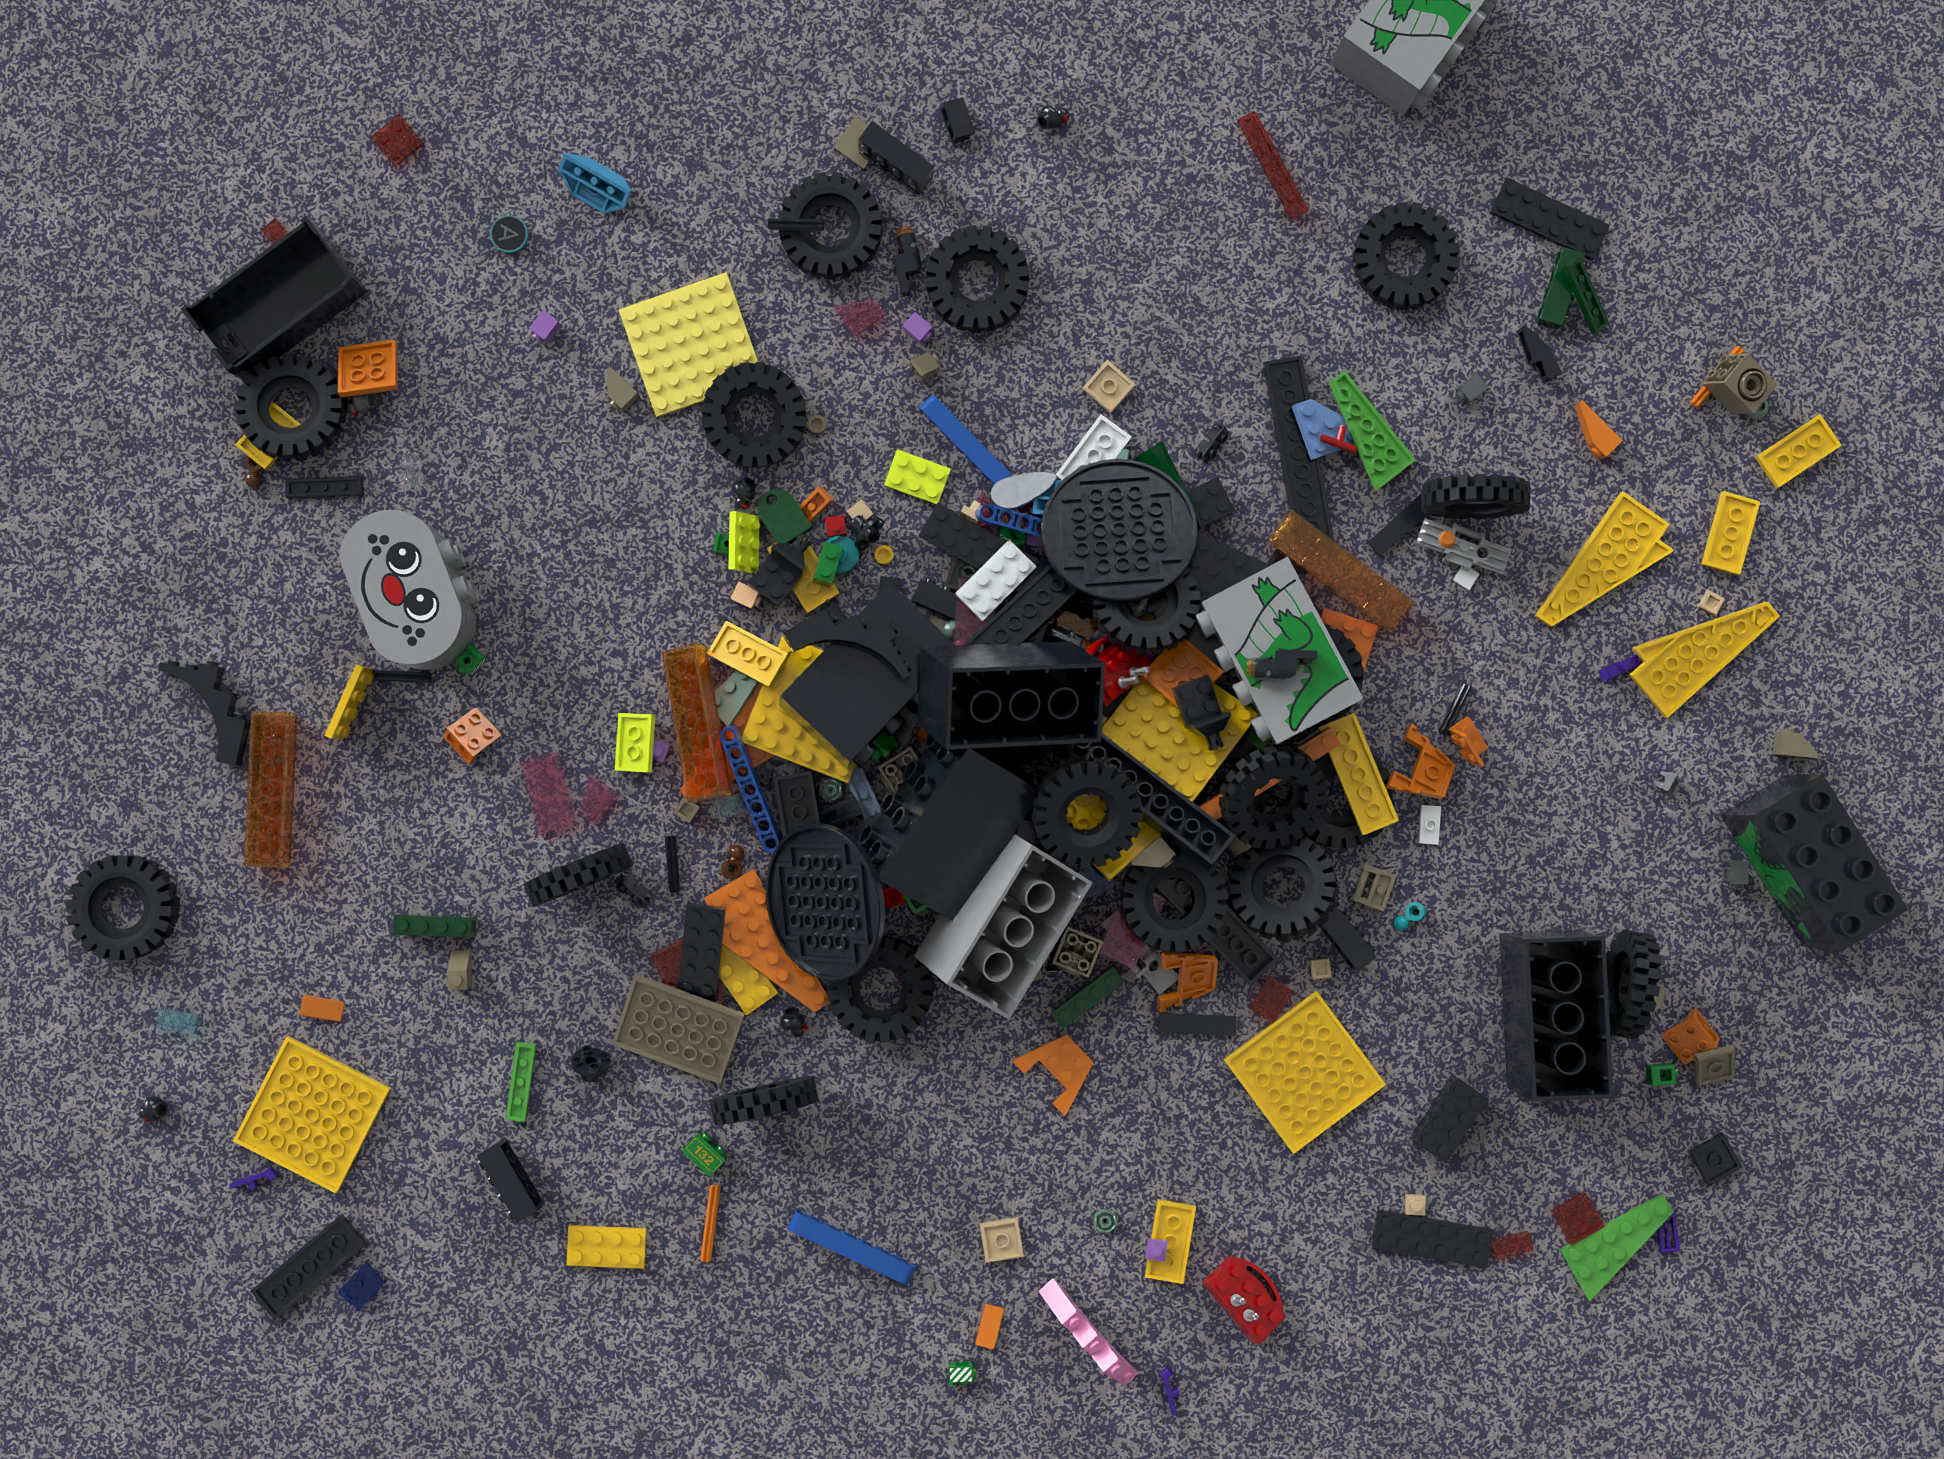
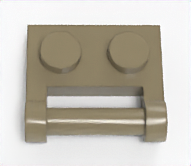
[1350,863,1397,912]

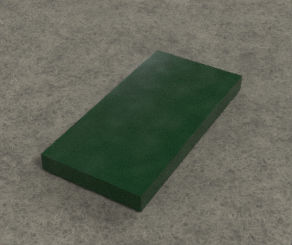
[1133,442,1197,511]

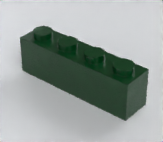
[1535,247,1585,330]
[393,914,477,938]
[1050,965,1124,1029]

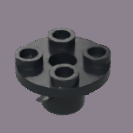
[849,515,885,552]
[571,1045,611,1082]

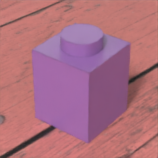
[529,310,562,343]
[902,312,933,345]

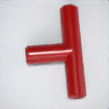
[1320,425,1357,453]

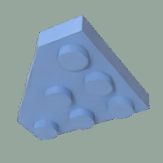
[1292,399,1355,460]

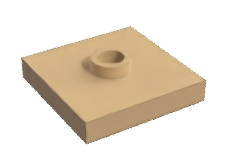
[1082,360,1136,414]
[980,1217,1024,1263]

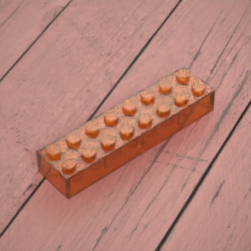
[1265,510,1415,633]
[662,643,733,803]
[244,711,298,868]

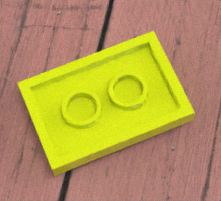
[884,449,951,504]
[728,511,760,574]
[615,713,655,773]

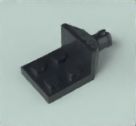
[747,534,811,607]
[1172,675,1231,751]

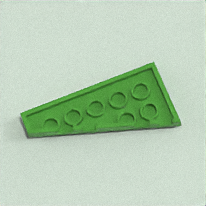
[1329,371,1416,492]
[1559,1194,1673,1302]

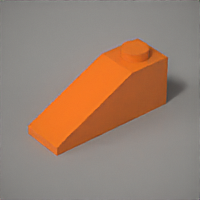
[1574,400,1623,460]

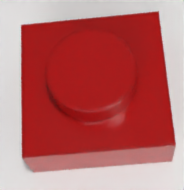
[825,515,847,537]
[882,886,906,908]

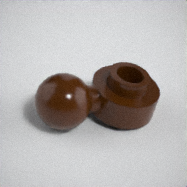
[244,455,264,488]
[721,845,744,879]

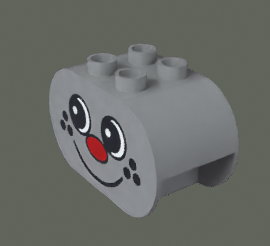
[340,510,480,670]

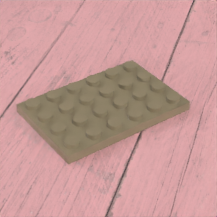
[612,974,745,1084]

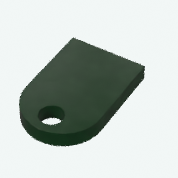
[758,489,813,544]

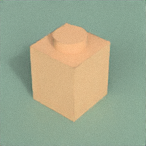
[731,581,762,610]

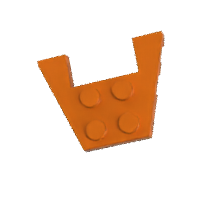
[1386,723,1455,799]
[1157,952,1218,1013]
[1013,1034,1094,1116]

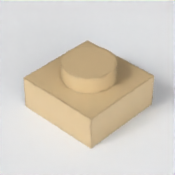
[1404,1194,1426,1216]

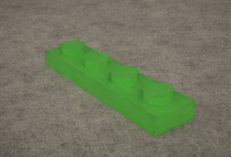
[506,1042,537,1122]

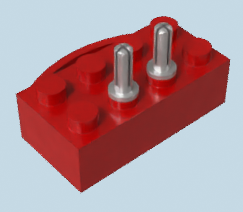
[1086,636,1150,707]
[1202,1256,1286,1344]

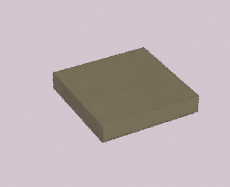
[833,117,871,170]
[1694,1045,1735,1086]

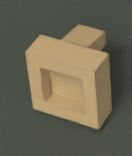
[960,500,981,525]

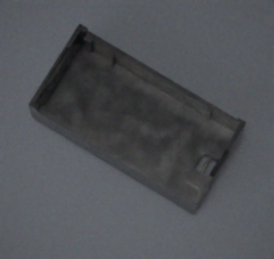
[181,216,368,380]

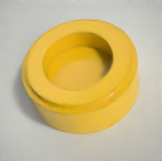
[874,545,894,565]

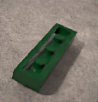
[1563,257,1609,334]

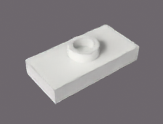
[1418,805,1441,845]

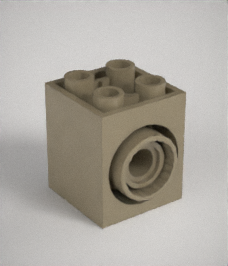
[1702,353,1778,414]
[878,747,919,793]
[1050,925,1103,978]

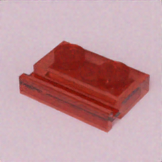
[1249,975,1294,1023]

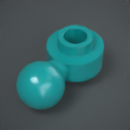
[1394,902,1426,931]

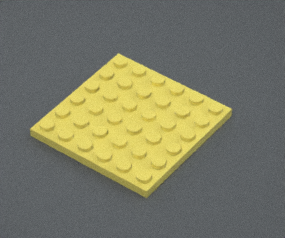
[619,272,758,418]

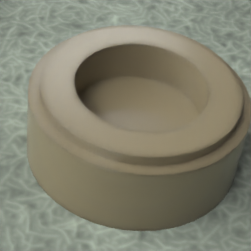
[807,415,827,434]

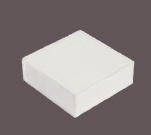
[1452,566,1479,591]

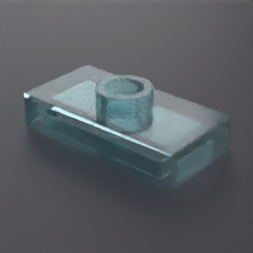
[711,790,749,820]
[156,1008,200,1034]

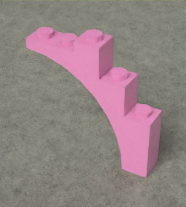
[1039,1279,1138,1386]

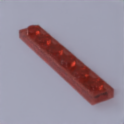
[1237,111,1309,221]

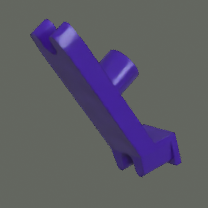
[1598,655,1643,681]
[229,1166,279,1190]
[1159,1366,1180,1416]

